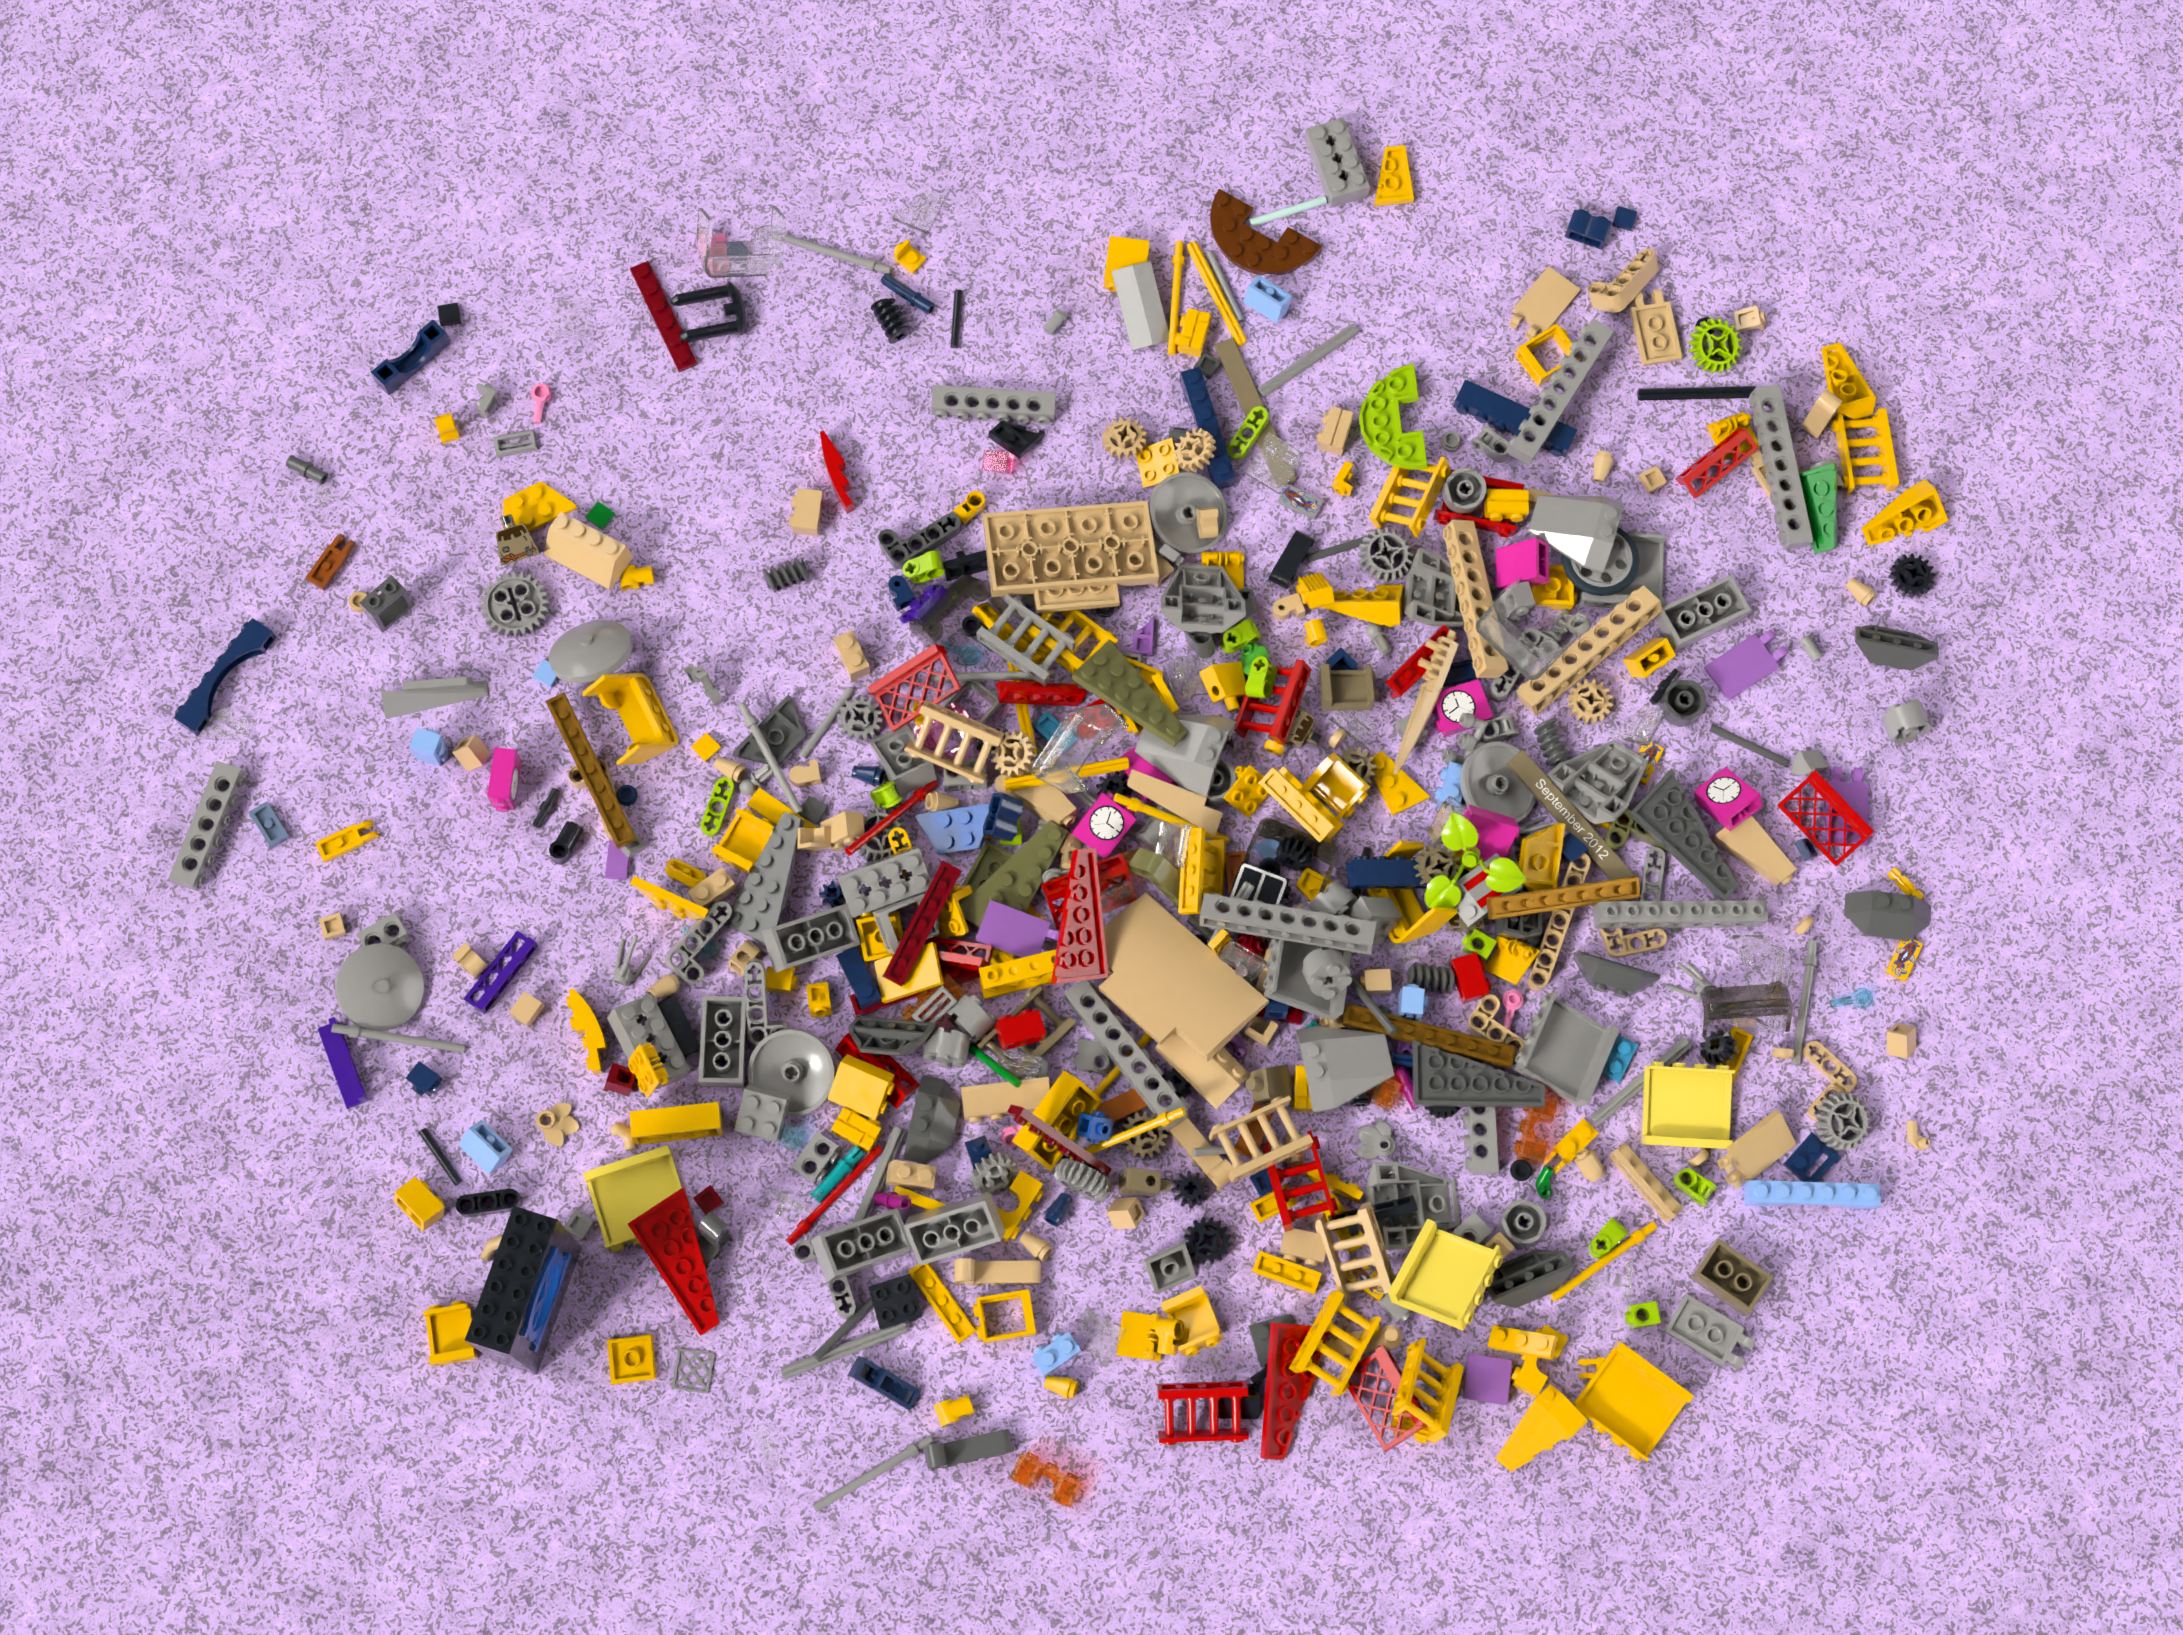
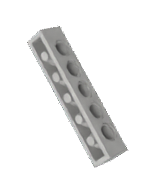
[931,385,1056,425]
[168,761,246,891]
[1463,1057,1499,1175]
[1377,1212,1492,1323]

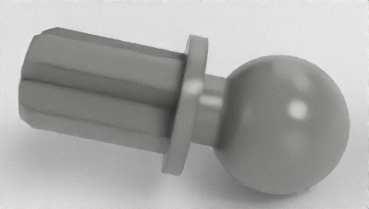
[1366,623,1391,655]
[739,764,774,795]

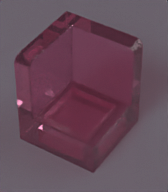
[982,450,1014,475]

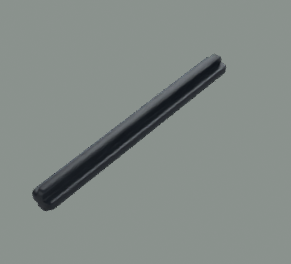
[1637,386,1757,401]

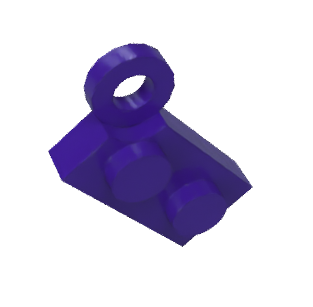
[899,585,947,624]

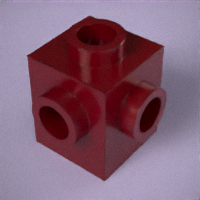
[1234,933,1267,967]

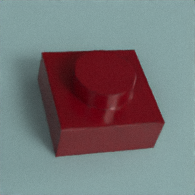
[693,1185,724,1215]

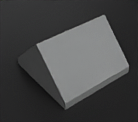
[1142,1242,1196,1294]

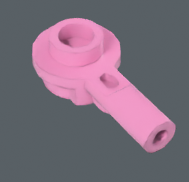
[531,383,552,424]
[1502,990,1523,1031]
[1000,1124,1022,1147]

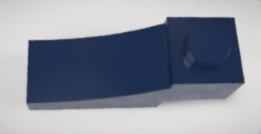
[836,946,882,1011]
[848,1356,921,1411]

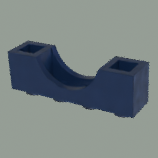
[371,320,451,395]

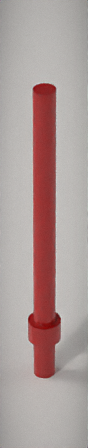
[845,780,938,856]
[785,1145,883,1246]

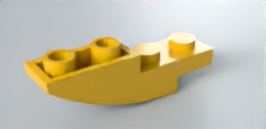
[566,988,608,1075]

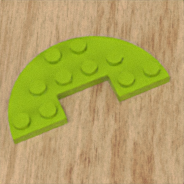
[1359,363,1428,470]

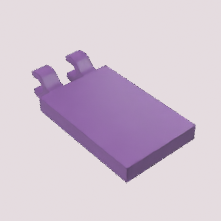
[1704,629,1788,701]
[1824,766,1869,846]
[975,900,1059,958]

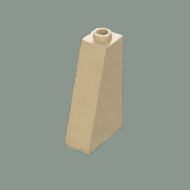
[995,759,1077,828]
[1711,815,1797,886]

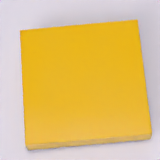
[607,1334,656,1385]

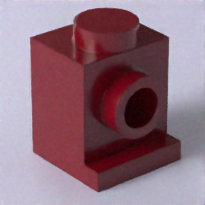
[603,1063,638,1097]

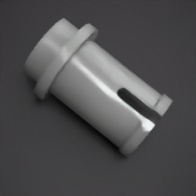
[1043,309,1067,336]
[1799,635,1824,663]

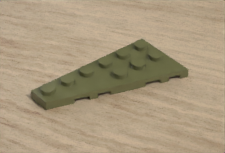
[1072,639,1187,747]
[960,821,1068,928]

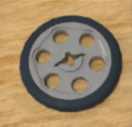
[1561,527,1640,596]

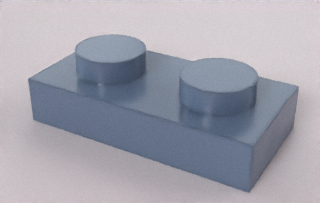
[248,801,290,849]

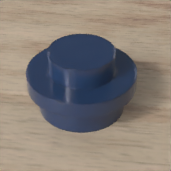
[616,785,638,806]

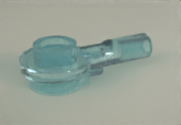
[941,640,981,666]
[680,926,719,959]
[1829,988,1873,1009]

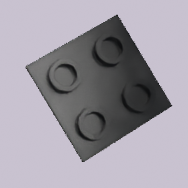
[868,1274,923,1330]

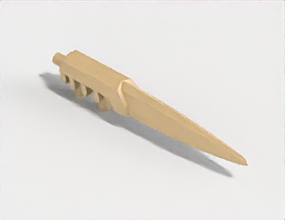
[1393,630,1459,774]

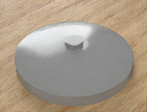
[1148,472,1228,555]
[549,620,633,683]
[1460,742,1536,822]
[335,943,424,1031]
[748,1028,836,1116]

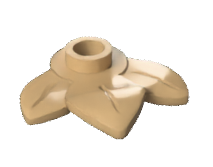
[536,1103,579,1146]

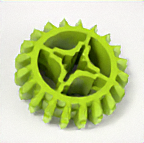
[1687,318,1743,373]

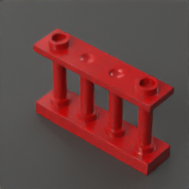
[1433,469,1525,538]
[1234,659,1312,745]
[1260,1130,1338,1232]
[1157,1380,1249,1445]

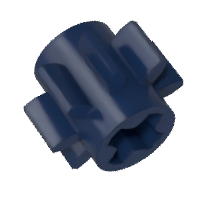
[819,881,845,908]

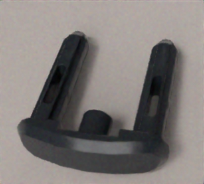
[670,281,746,342]

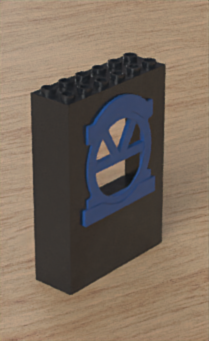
[465,1206,582,1375]

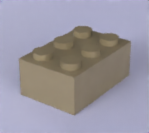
[1689,1238,1773,1316]

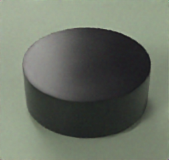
[1258,857,1281,875]

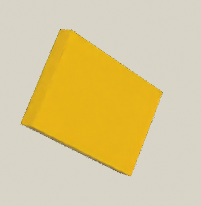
[874,942,944,1003]

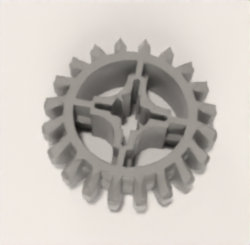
[1357,527,1414,583]
[858,807,909,862]
[1814,1092,1872,1151]
[1054,1158,1112,1202]

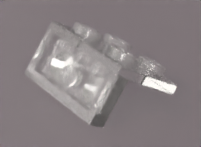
[1246,432,1304,494]
[1164,655,1213,706]

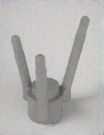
[1513,816,1556,848]
[612,935,651,987]
[1665,962,1717,1002]

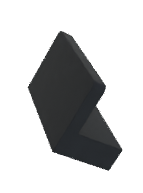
[1218,1384,1260,1419]

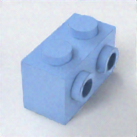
[1243,275,1292,323]
[409,728,449,766]
[1435,761,1463,813]
[1396,984,1428,1021]
[458,1120,513,1174]
[1032,1331,1081,1378]

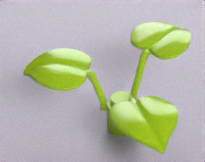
[1425,812,1526,908]

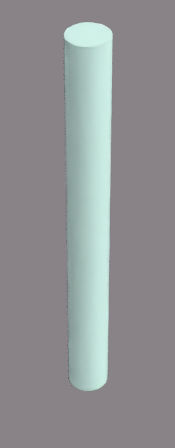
[1249,196,1327,227]

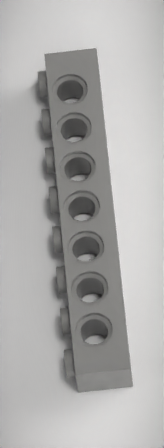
[1508,318,1614,466]
[1749,384,1813,550]
[1199,893,1377,955]
[1593,900,1768,929]
[1064,980,1189,1132]

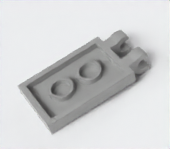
[1664,1293,1755,1370]

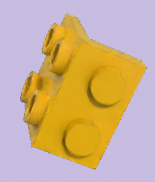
[937,883,973,938]

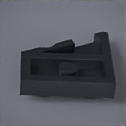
[988,421,1045,459]

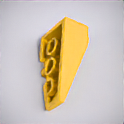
[1322,584,1404,627]
[1496,1384,1588,1472]

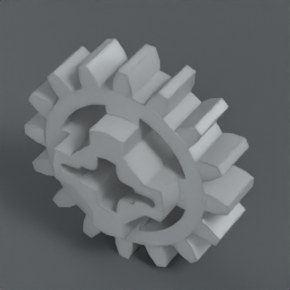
[837,696,883,743]
[970,1152,1019,1194]

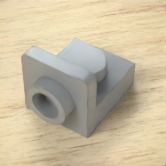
[476,383,499,419]

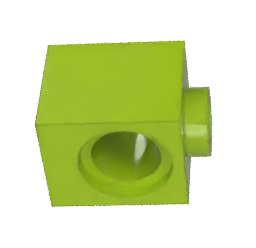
[1462,929,1497,963]
[1624,1301,1661,1330]

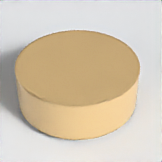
[349,591,368,613]
[1329,728,1347,750]
[1793,914,1814,935]
[1772,1048,1794,1059]
[1688,1148,1709,1168]

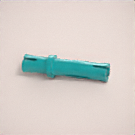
[810,1145,865,1203]

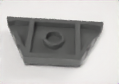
[733,694,806,766]

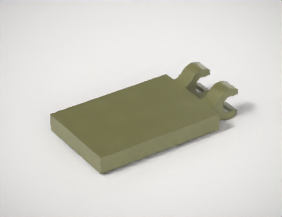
[959,841,1014,905]

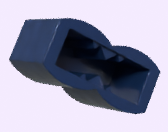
[1565,209,1612,250]
[983,793,1023,842]

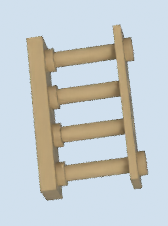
[904,700,1005,784]
[1209,1096,1313,1183]
[1315,1202,1395,1303]

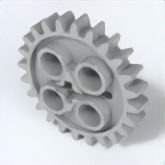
[480,571,550,639]

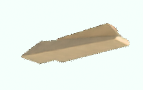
[1127,769,1223,835]

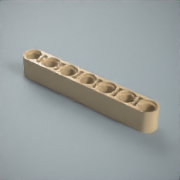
[1527,853,1591,992]

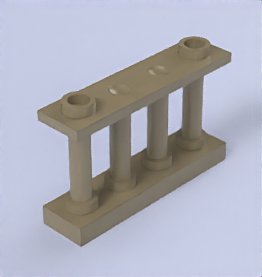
[977,986,1076,1079]

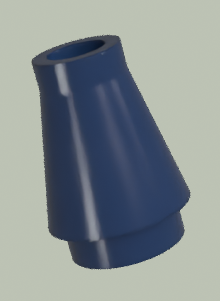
[852,765,885,787]
[1044,1193,1072,1227]

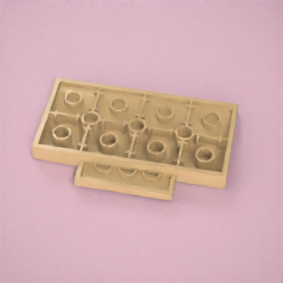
[982,501,1159,613]
[1099,893,1269,1062]

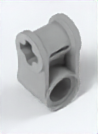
[1470,425,1510,463]
[1479,713,1520,743]

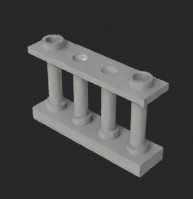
[976,595,1075,687]

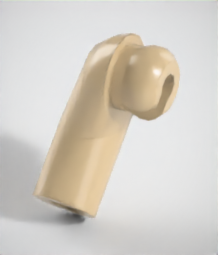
[1907,1121,1930,1151]
[480,1235,502,1262]

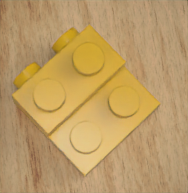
[1531,565,1577,610]
[856,910,903,962]

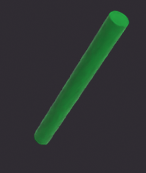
[969,1042,1022,1088]

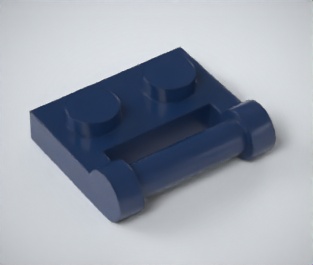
[1783,1132,1841,1182]

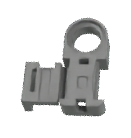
[1153,538,1184,571]
[1542,609,1592,642]
[683,663,723,706]

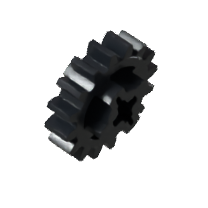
[1888,553,1936,599]
[1184,1217,1231,1265]

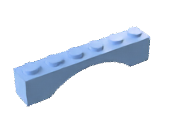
[1744,1180,1881,1209]

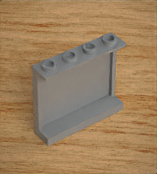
[1579,531,1666,610]
[1263,920,1352,1021]
[1514,991,1620,1107]

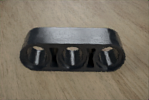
[1268,530,1315,590]
[657,994,700,1058]
[455,1188,522,1218]

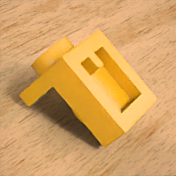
[894,239,926,274]
[1332,460,1354,496]
[806,982,832,1018]

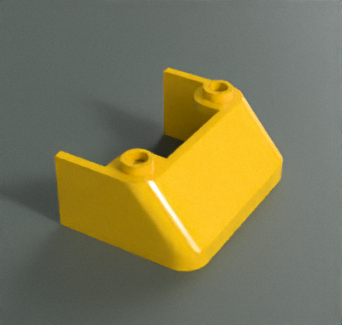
[582,673,679,765]
[1366,840,1458,944]

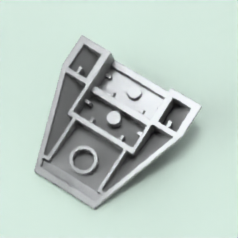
[1528,495,1623,573]
[1403,548,1491,627]
[1161,564,1246,633]
[1135,714,1237,797]
[1547,740,1648,824]
[1295,1026,1394,1113]
[1365,1161,1460,1250]

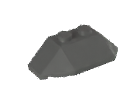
[1855,625,1939,671]
[1496,886,1542,939]
[1844,890,1930,941]
[1573,950,1661,998]
[848,1016,936,1056]
[903,1075,961,1164]
[1486,1249,1575,1308]

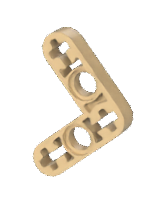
[1595,904,1667,958]
[1803,1041,1857,1122]

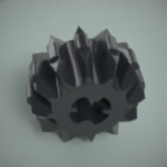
[1096,771,1132,805]
[1276,836,1314,872]
[1700,1029,1737,1066]
[1156,1067,1192,1101]
[1171,1171,1209,1209]

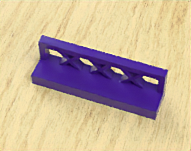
[463,931,538,1014]
[318,1017,368,1109]

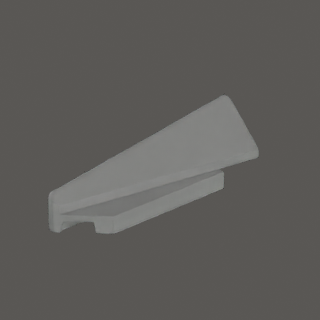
[381,677,488,719]

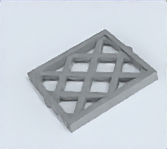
[671,1348,715,1394]

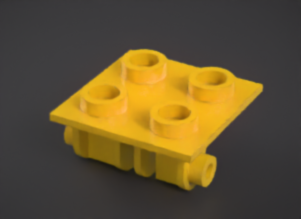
[1707,412,1760,461]
[1137,438,1180,488]
[1201,551,1244,591]
[1223,765,1269,818]
[1484,935,1540,985]
[628,1043,669,1099]
[1116,1311,1166,1362]

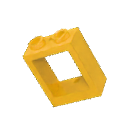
[1515,324,1580,387]
[973,1289,1036,1344]

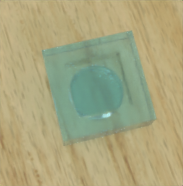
[778,1124,806,1151]

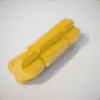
[1887,867,1924,899]

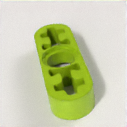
[1227,406,1270,461]
[701,777,735,837]

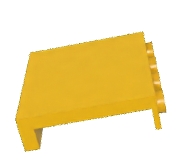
[1573,1341,1694,1462]

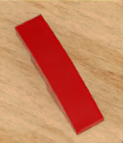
[820,430,854,514]

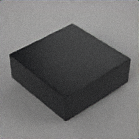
[437,303,461,327]

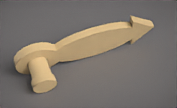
[1326,1325,1402,1355]

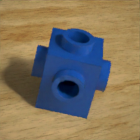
[1076,1110,1114,1143]

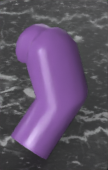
[1228,1035,1247,1059]

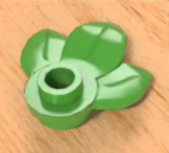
[1238,642,1269,675]

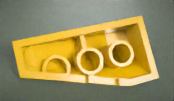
[1821,342,1876,420]
[1861,479,1949,546]

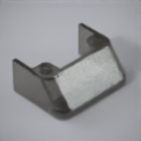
[909,575,1008,666]
[1243,815,1342,893]
[1699,981,1793,1037]

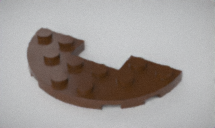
[1210,189,1322,276]

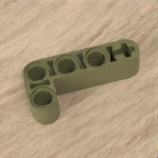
[1603,809,1668,852]
[1128,848,1204,916]

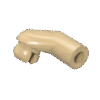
[610,1122,636,1151]

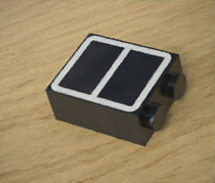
[1228,861,1292,920]

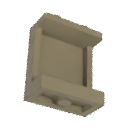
[1319,664,1378,711]

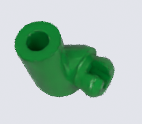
[1535,1165,1554,1199]

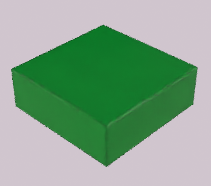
[585,501,615,530]

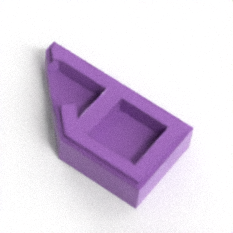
[1132,618,1155,657]
[605,839,629,880]

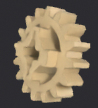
[1102,417,1147,460]
[1173,428,1216,472]
[1567,679,1613,725]
[991,730,1037,777]

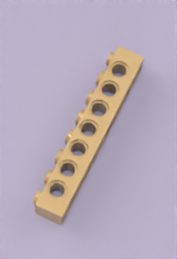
[1443,520,1508,678]
[1516,585,1663,716]

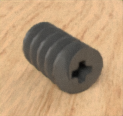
[762,557,809,593]
[1533,718,1572,766]
[1406,962,1455,994]

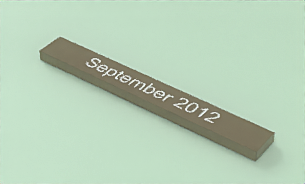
[1506,749,1635,880]

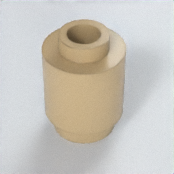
[1574,1148,1605,1182]

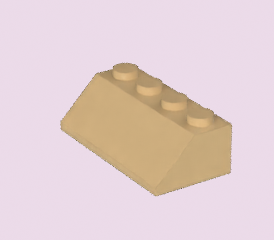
[544,512,633,590]
[1154,1032,1250,1110]
[961,1077,1050,1124]

